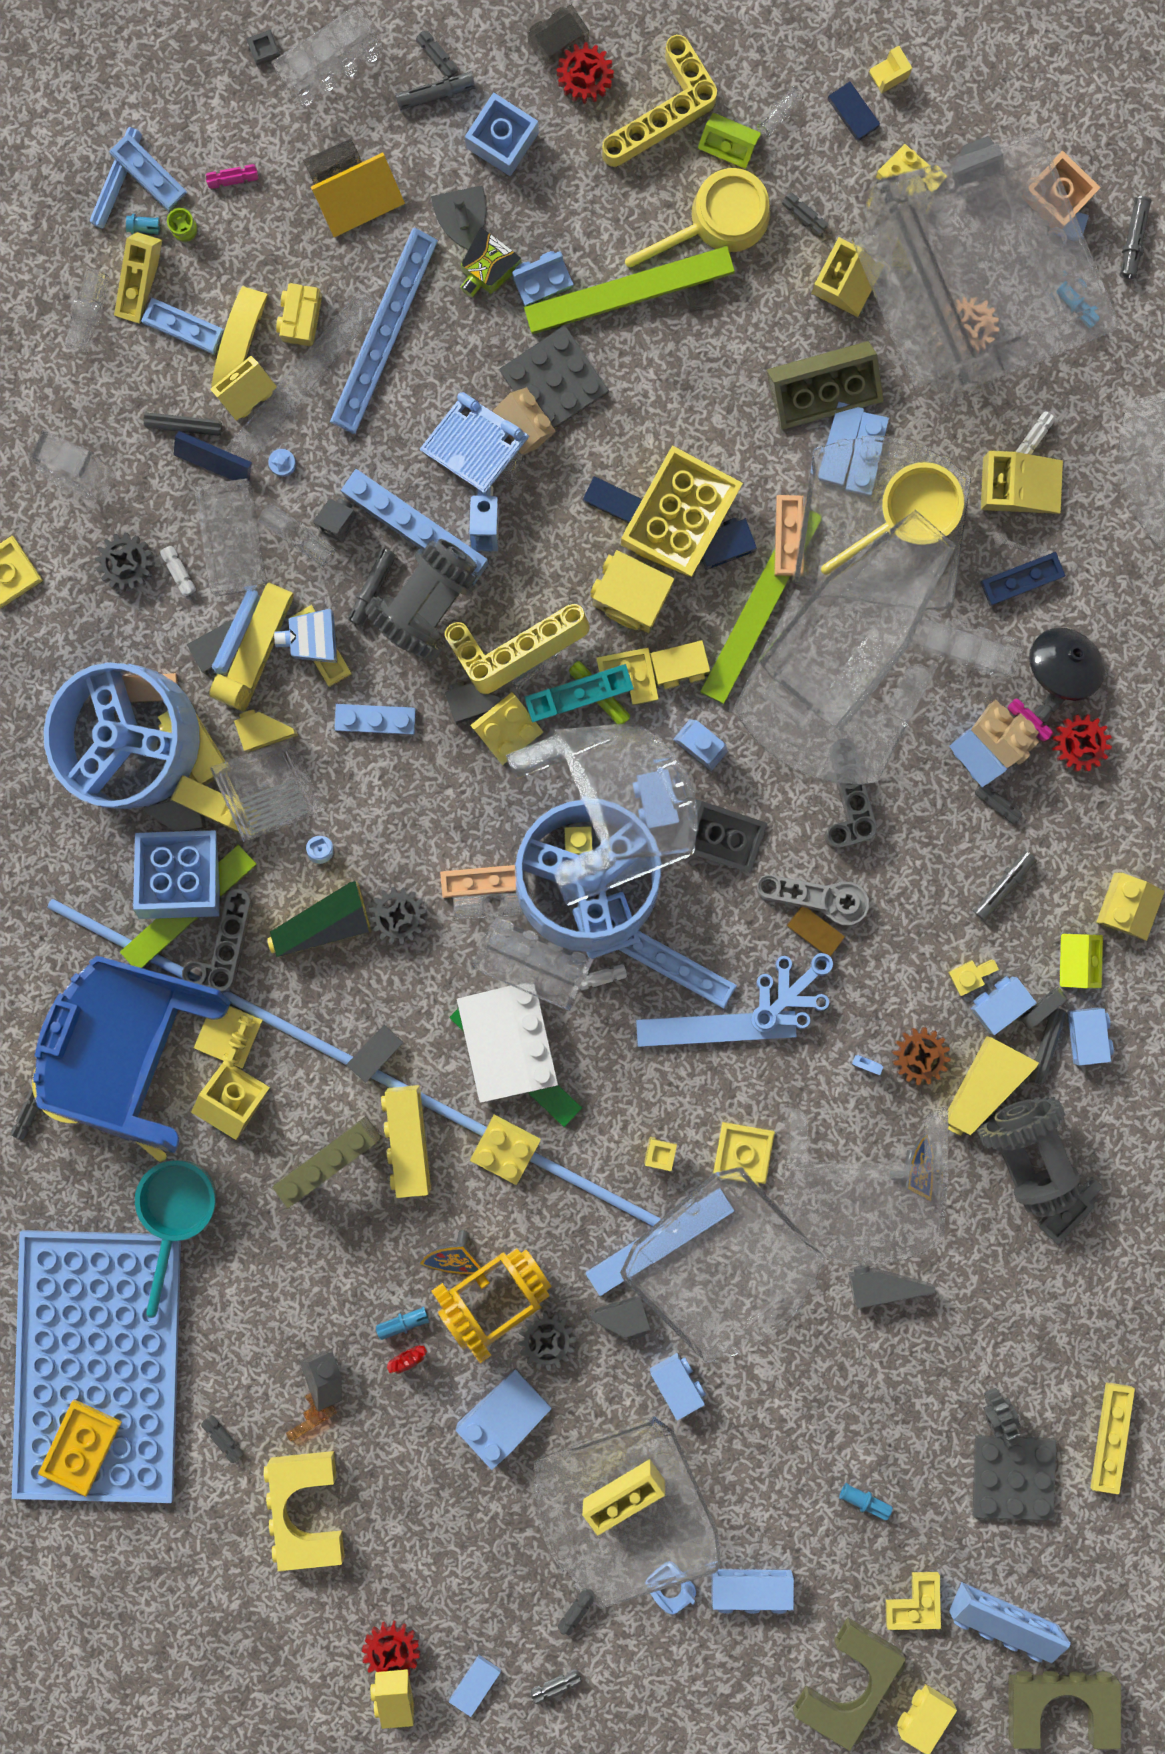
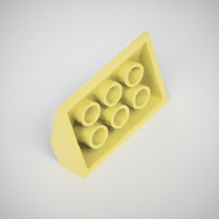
[621,445,743,577]

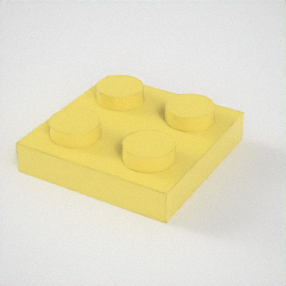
[471,692,543,765]
[470,1115,541,1185]

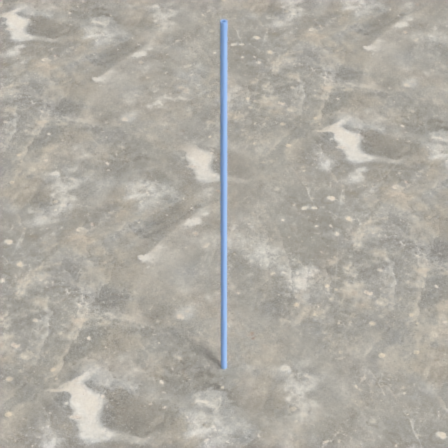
[47,899,661,1228]

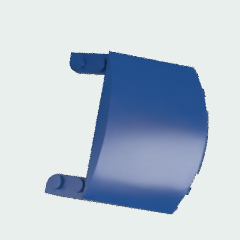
[33,956,231,1153]

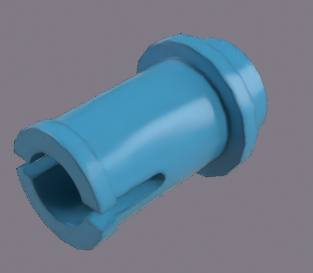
[126,213,160,235]

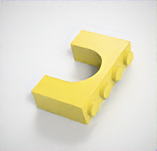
[264,1451,345,1571]

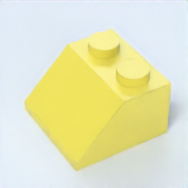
[1096,873,1165,941]
[191,1063,270,1140]

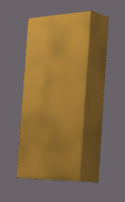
[786,907,845,956]

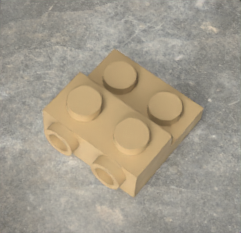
[971,700,1039,768]

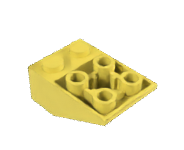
[981,451,1063,514]

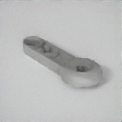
[757,875,869,925]

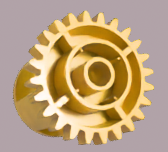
[432,1248,552,1364]

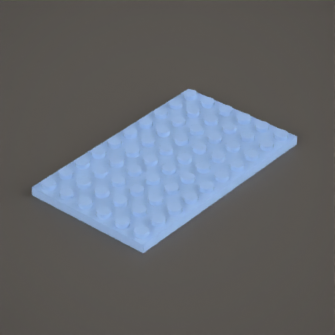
[12,1230,181,1503]

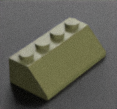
[766,341,884,430]

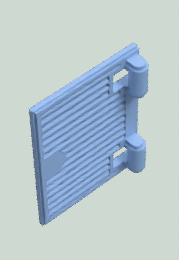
[420,392,529,493]

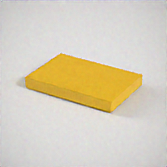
[311,153,405,237]
[38,1399,122,1497]

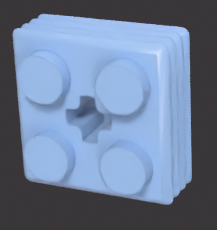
[572,892,640,959]

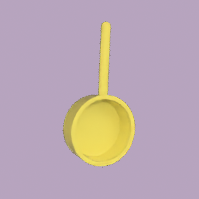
[625,168,770,267]
[821,462,964,575]

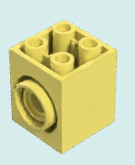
[590,550,675,633]

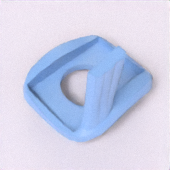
[646,1562,696,1615]

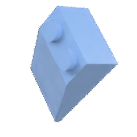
[455,1369,551,1470]

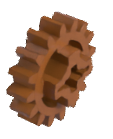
[891,1027,951,1085]

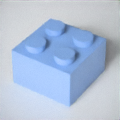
[465,92,539,177]

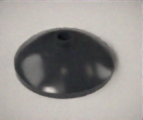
[1029,627,1105,701]

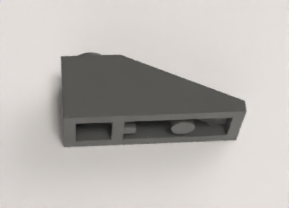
[848,1265,936,1309]

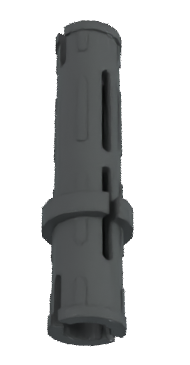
[395,71,476,111]
[1119,196,1152,279]
[347,548,397,627]
[972,850,1037,921]

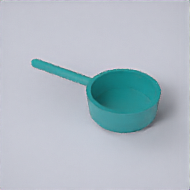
[135,1160,217,1318]

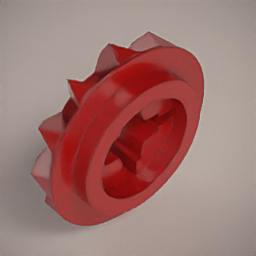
[387,1345,427,1374]

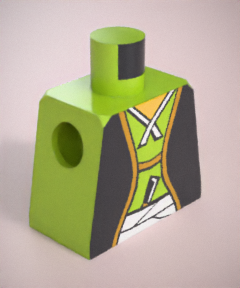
[460,227,522,298]

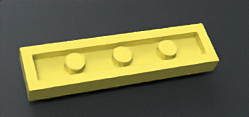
[1090,1382,1135,1494]

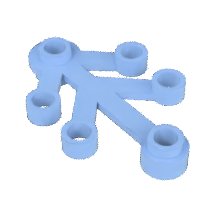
[751,953,833,1033]

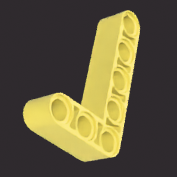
[602,35,717,167]
[209,583,294,712]
[445,604,590,694]

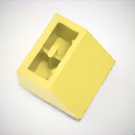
[811,237,882,317]

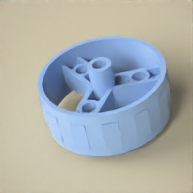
[44,662,200,809]
[515,799,661,952]

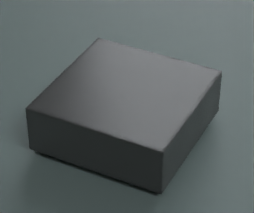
[246,29,281,66]

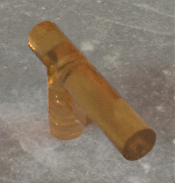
[286,1392,337,1442]

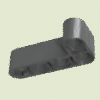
[824,739,877,848]
[182,889,252,992]

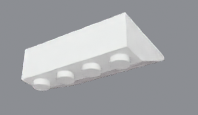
[457,980,558,1102]

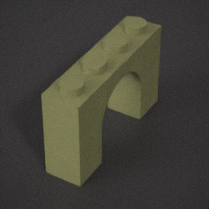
[272,1116,381,1208]
[793,1617,906,1751]
[1008,1671,1121,1749]

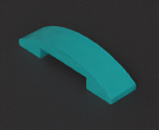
[524,664,634,722]

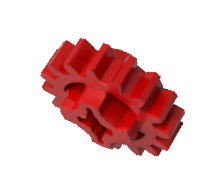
[557,42,614,104]
[1052,714,1112,772]
[362,1620,420,1676]

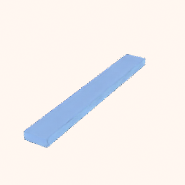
[330,228,438,434]

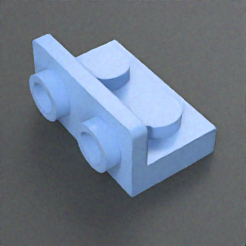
[512,251,574,307]

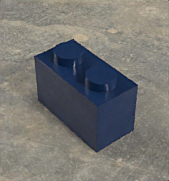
[701,517,757,570]

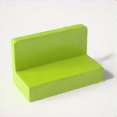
[698,113,761,169]

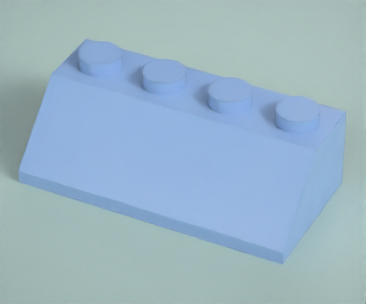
[949,1582,1071,1663]

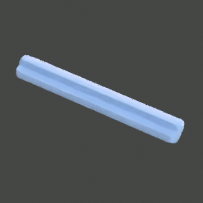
[90,127,142,228]
[212,590,261,674]

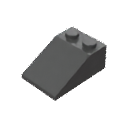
[670,796,767,873]

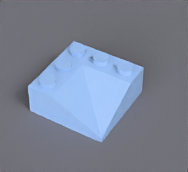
[133,830,220,919]

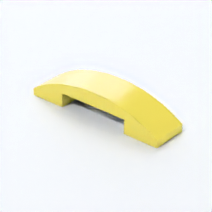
[211,286,268,387]

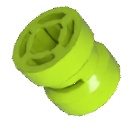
[167,208,198,242]

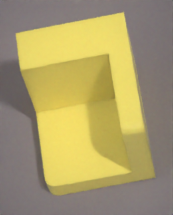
[869,46,912,94]
[644,1137,677,1171]

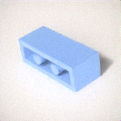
[711,1569,794,1614]

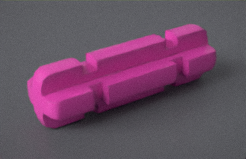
[206,164,258,189]
[1007,699,1053,742]

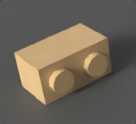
[493,387,556,455]

